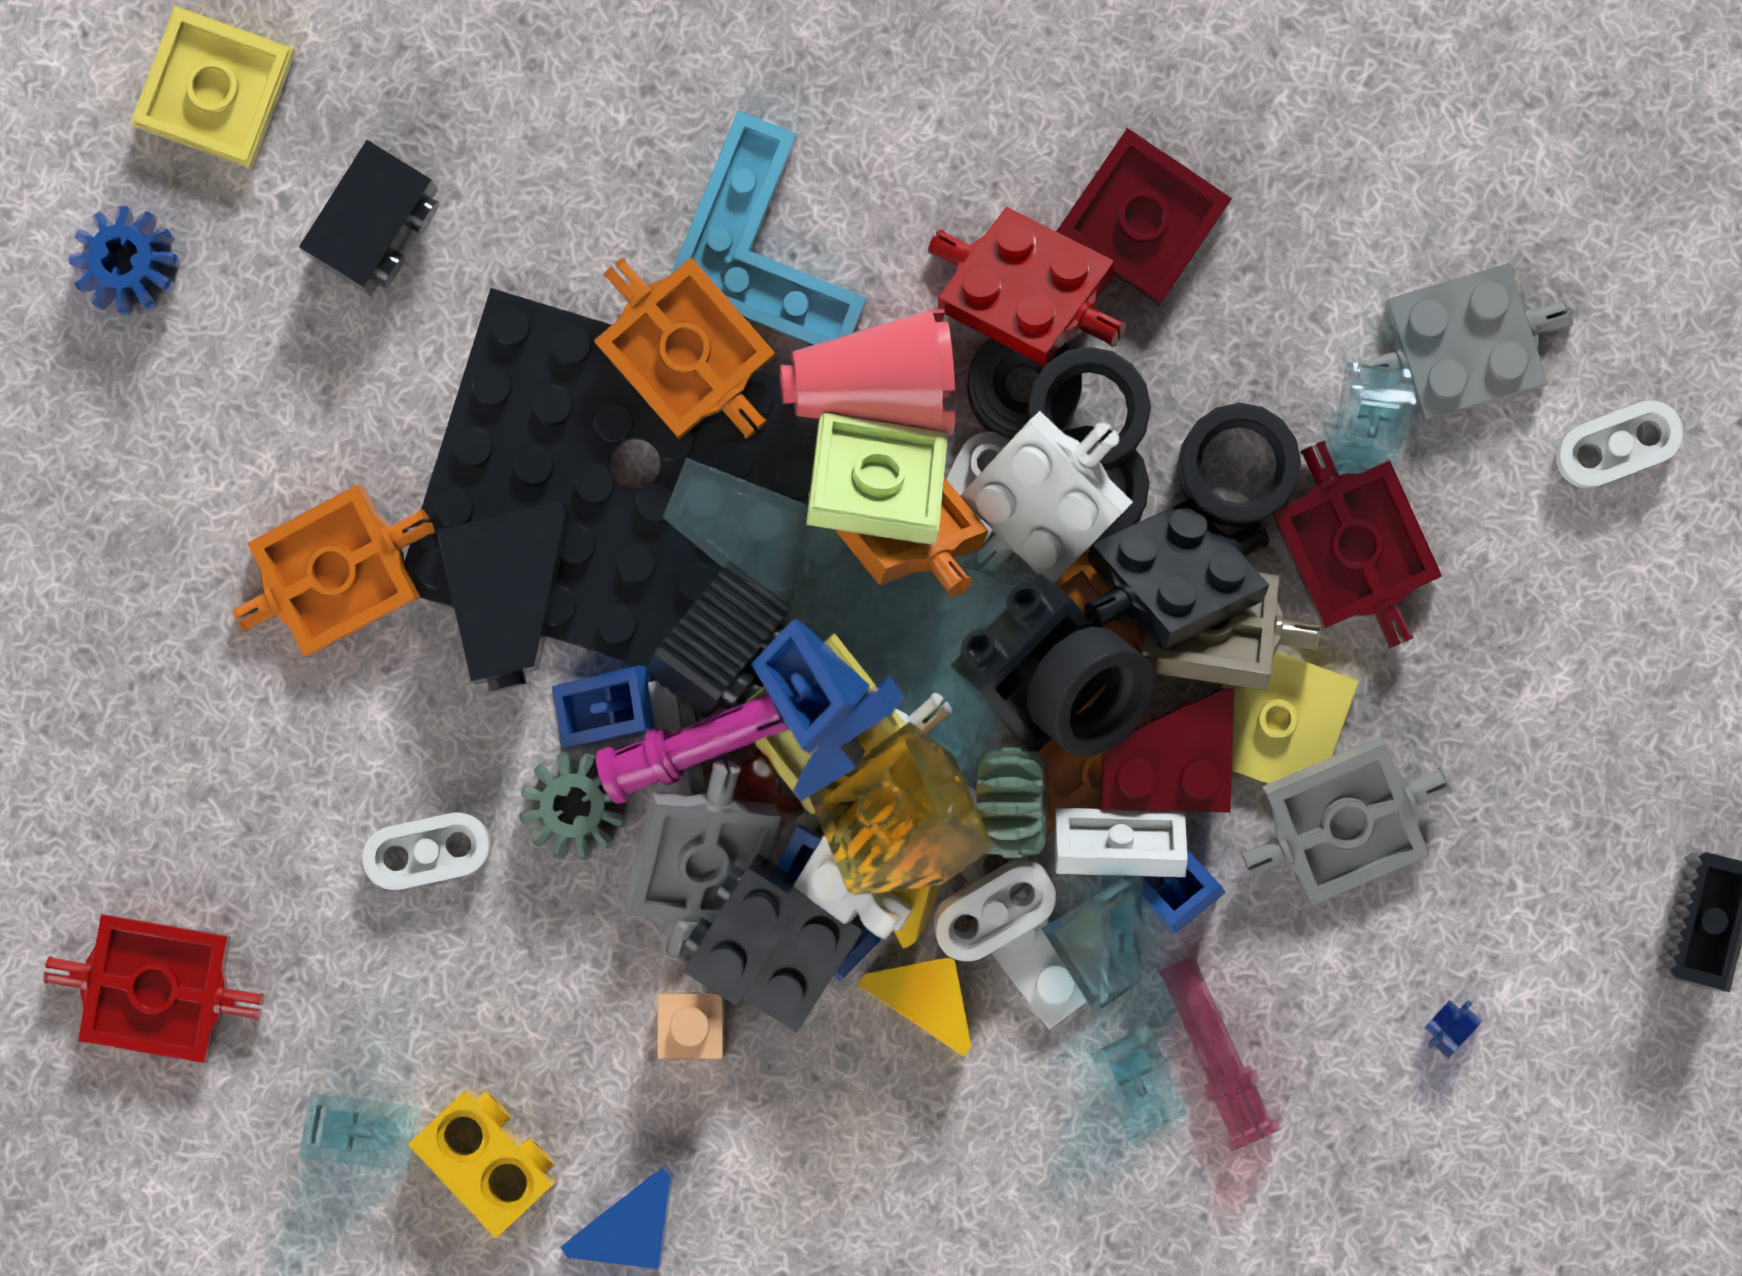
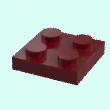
[1056,128,1232,306]

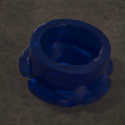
[1424,1000,1483,1059]

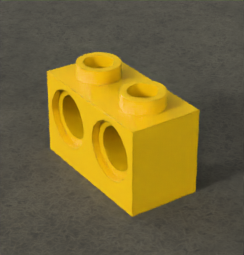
[408,1088,557,1239]

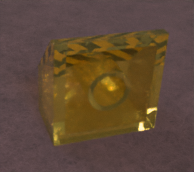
[809,721,994,895]

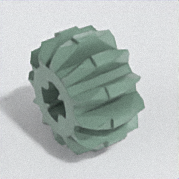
[975,747,1049,858]
[520,753,628,860]

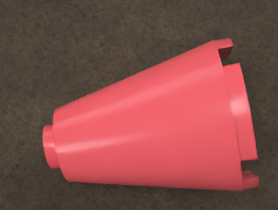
[780,309,955,437]

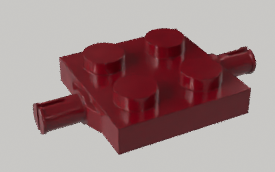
[1272,440,1442,649]

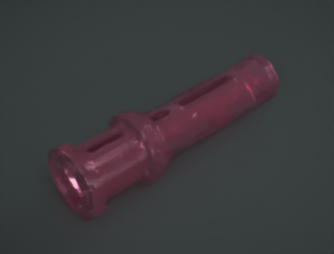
[1158,955,1282,1152]

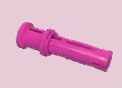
[596,693,790,804]

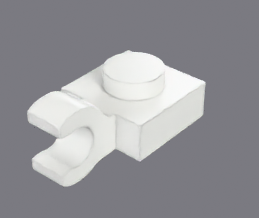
[794,833,913,940]

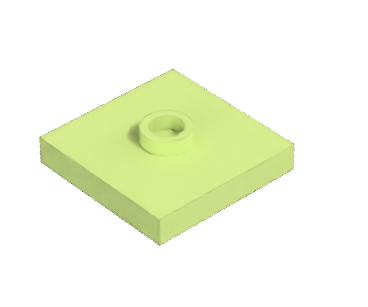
[806,412,948,545]

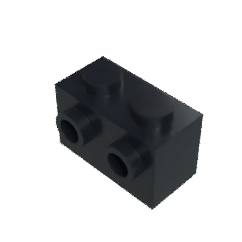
[299,140,439,296]

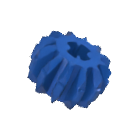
[69,206,180,316]

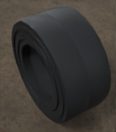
[967,338,1082,440]

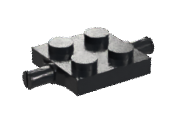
[1084,499,1269,649]

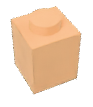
[657,992,725,1059]

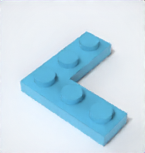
[671,110,867,346]

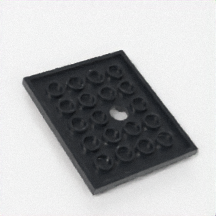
[404,288,819,677]

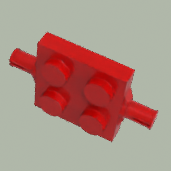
[928,206,1126,366]
[43,914,264,1063]

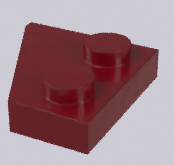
[1100,688,1234,813]

